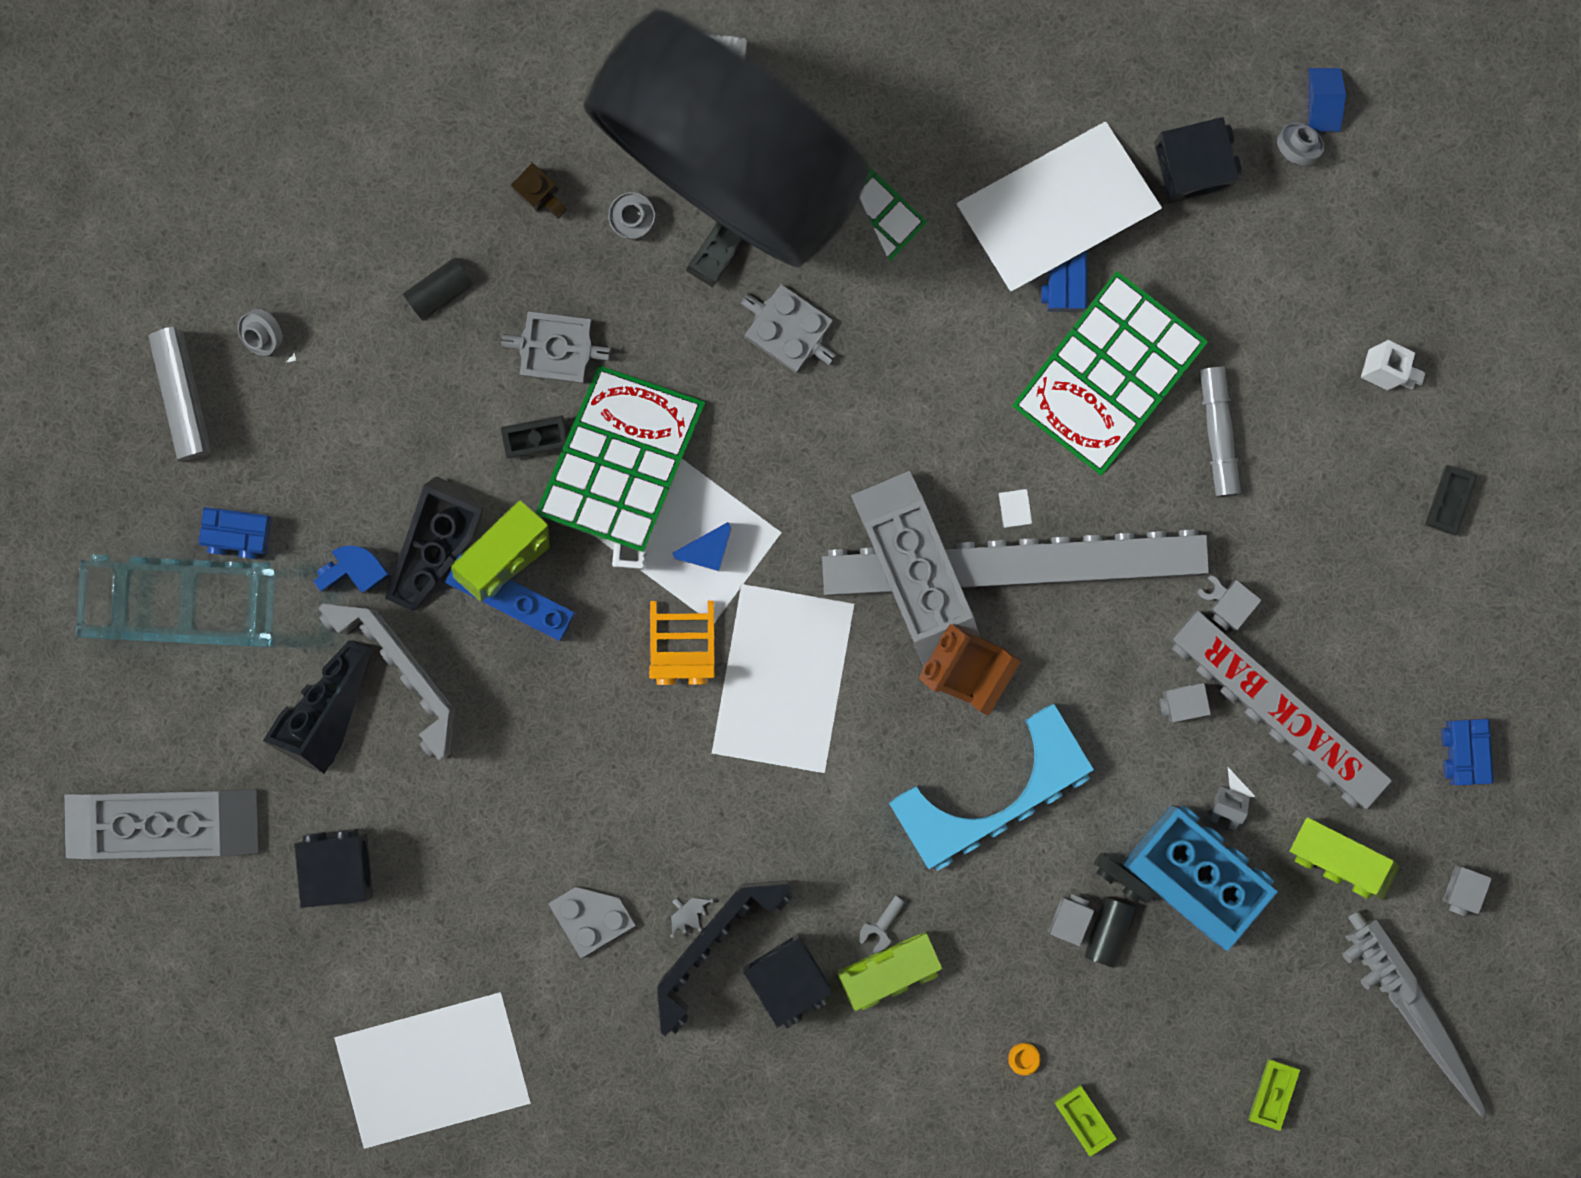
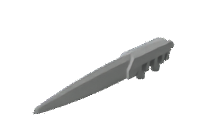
[1343,910,1485,1118]

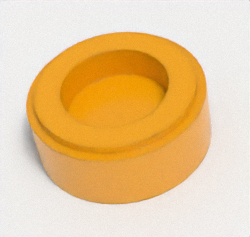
[1008,1042,1041,1076]

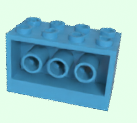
[1122,805,1277,951]

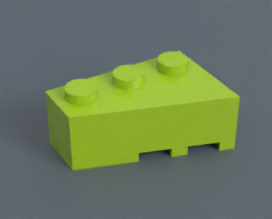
[451,500,550,602]
[1289,817,1400,900]
[838,931,942,1011]

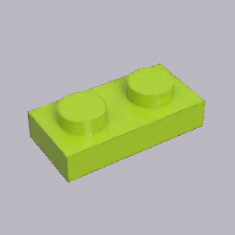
[1248,1058,1300,1131]
[1054,1084,1117,1157]

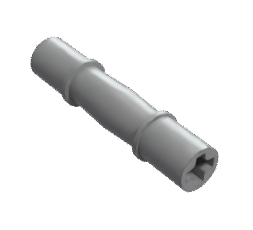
[1200,367,1241,496]

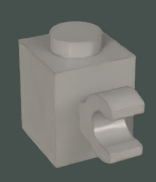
[1196,576,1261,631]

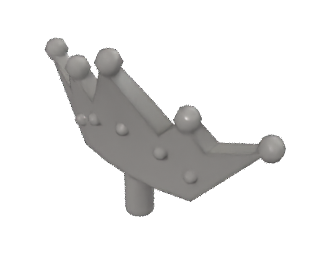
[670,898,714,939]

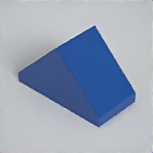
[1308,68,1346,132]
[672,522,732,571]

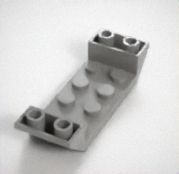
[851,471,981,667]
[318,604,456,760]
[64,789,259,859]

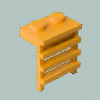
[649,600,715,685]

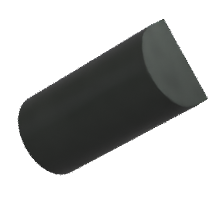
[402,257,473,320]
[500,415,568,459]
[1084,896,1136,968]

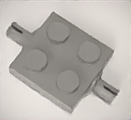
[740,284,837,373]
[501,311,610,384]

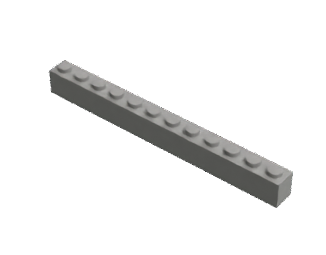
[822,529,1209,596]

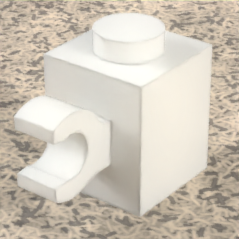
[1361,340,1425,390]

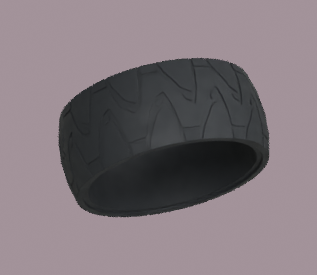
[583,9,870,268]

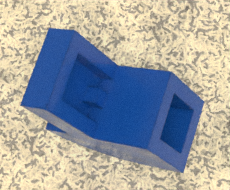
[313,546,391,594]

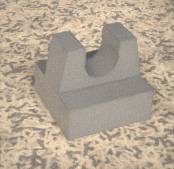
[1211,786,1250,830]

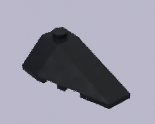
[385,476,484,611]
[263,640,372,774]

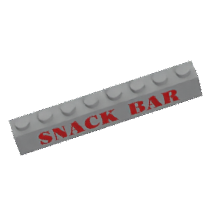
[1170,611,1392,810]

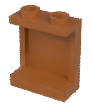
[918,623,1021,716]

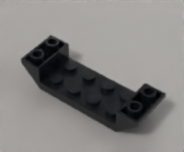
[657,880,793,1037]

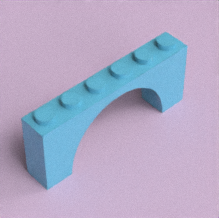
[888,704,1094,871]

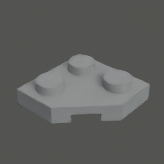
[548,886,636,959]

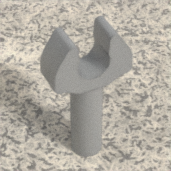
[859,895,906,953]

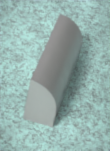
[148,326,212,462]

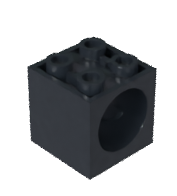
[1154,117,1242,204]
[294,829,373,908]
[743,934,833,1029]

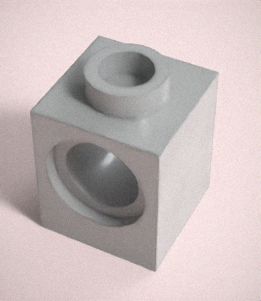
[1159,683,1211,722]
[1442,865,1492,917]
[1048,894,1094,946]

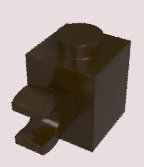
[511,162,567,219]

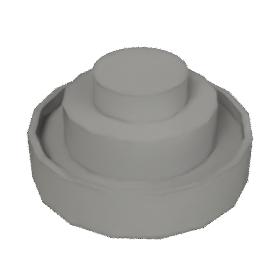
[1277,123,1324,166]
[608,192,655,240]
[237,309,283,356]

